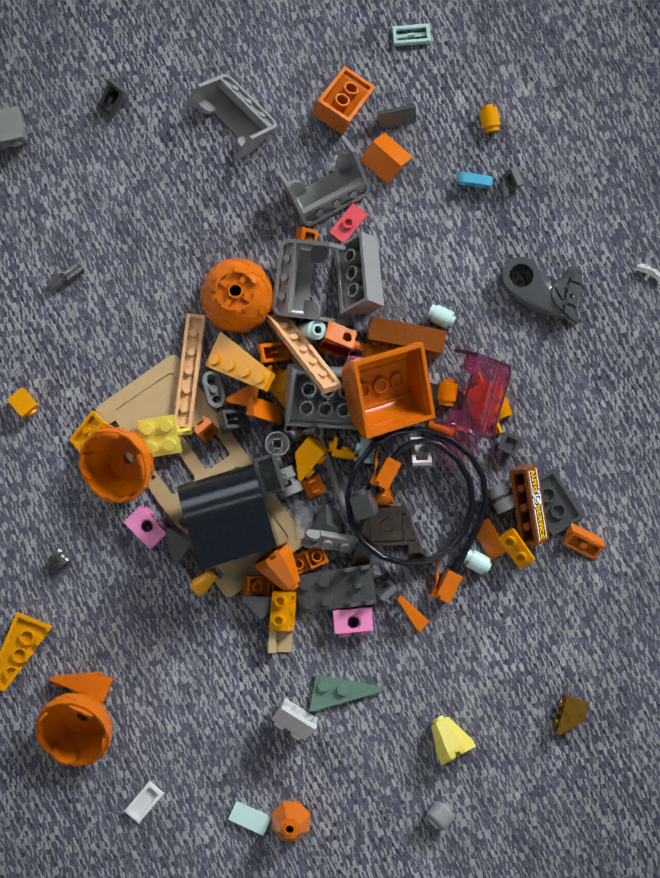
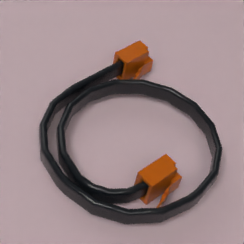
[344,426,489,604]

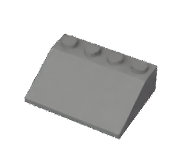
[285,363,357,430]

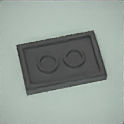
[540,468,585,537]

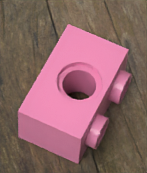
[124,506,167,550]
[333,606,374,637]

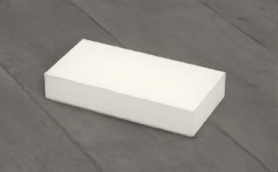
[124,781,164,824]

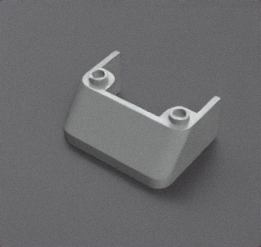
[183,74,277,161]
[277,135,370,226]
[272,239,346,323]

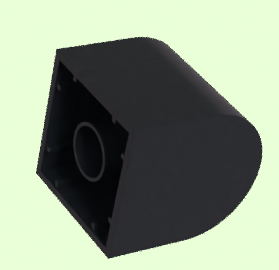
[177,463,279,570]

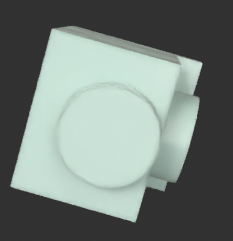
[354,436,376,464]

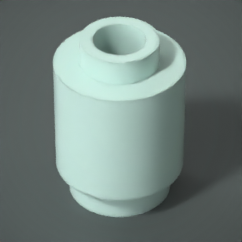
[427,304,456,329]
[463,549,492,575]

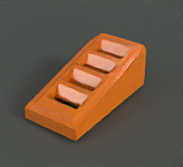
[397,595,429,632]

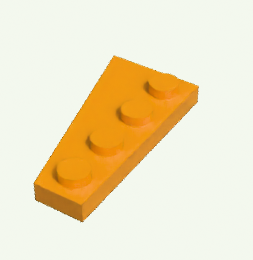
[0,612,53,692]

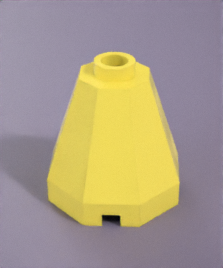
[431,715,476,766]

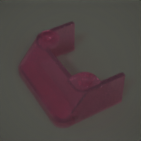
[434,348,511,439]

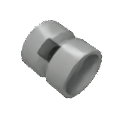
[265,431,290,457]
[278,465,304,499]
[488,480,515,515]

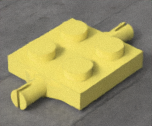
[137,414,193,457]

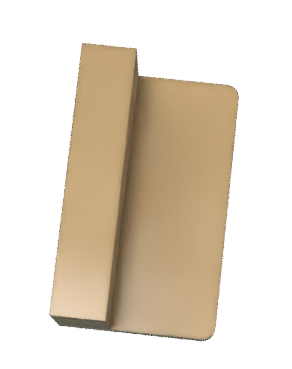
[268,621,293,653]

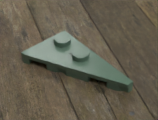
[309,674,383,712]

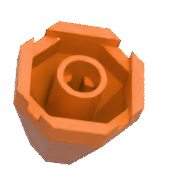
[255,542,300,592]
[271,801,310,842]

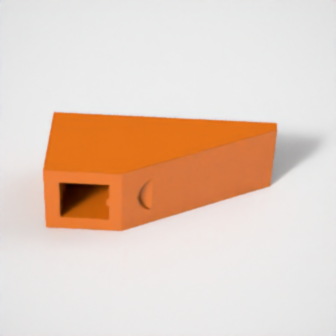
[49,671,115,702]

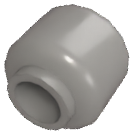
[426,801,455,831]

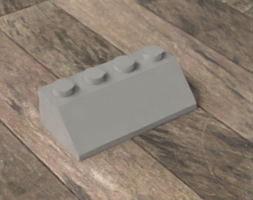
[335,231,384,315]

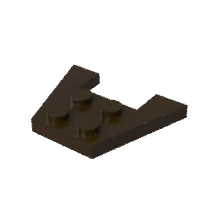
[351,506,426,567]

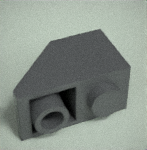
[349,484,378,521]

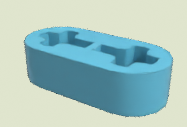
[456,172,493,189]

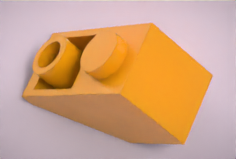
[295,436,328,481]

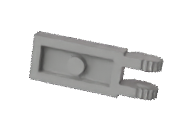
[300,529,357,553]

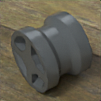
[48,546,73,570]

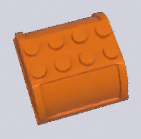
[342,342,436,439]

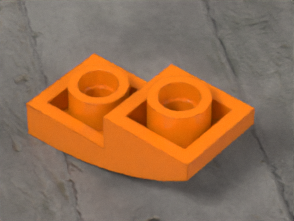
[294,547,329,574]
[243,575,283,596]

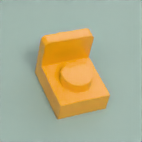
[328,437,355,461]

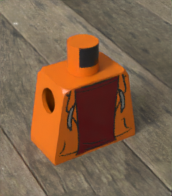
[317,321,365,358]

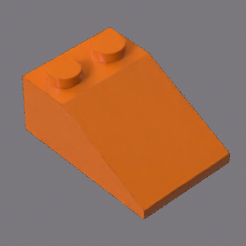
[311,66,375,135]

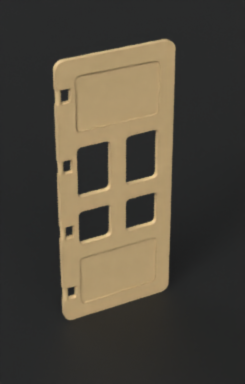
[96,355,304,597]

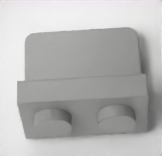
[0,106,28,150]

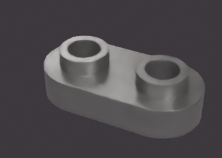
[201,371,226,409]

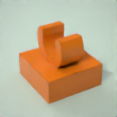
[194,416,219,443]
[302,474,326,499]

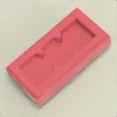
[329,203,368,243]

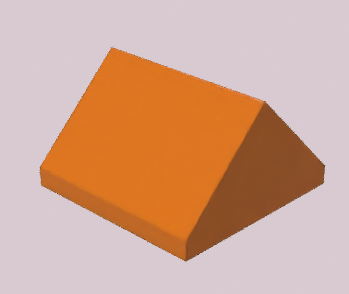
[360,132,413,185]

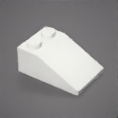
[272,698,317,741]

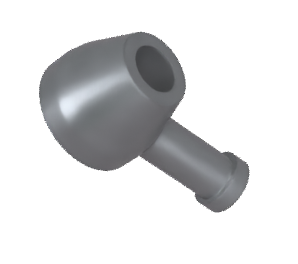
[284,426,320,443]

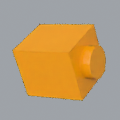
[7,387,39,418]

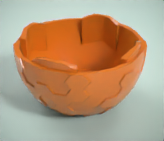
[200,258,274,334]
[79,427,154,503]
[35,693,113,767]

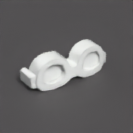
[634,264,660,284]

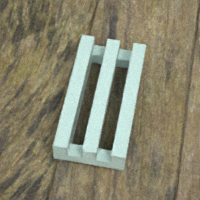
[392,23,431,46]

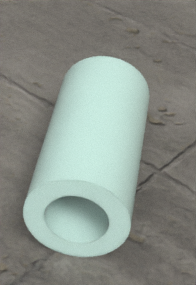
[297,320,326,341]

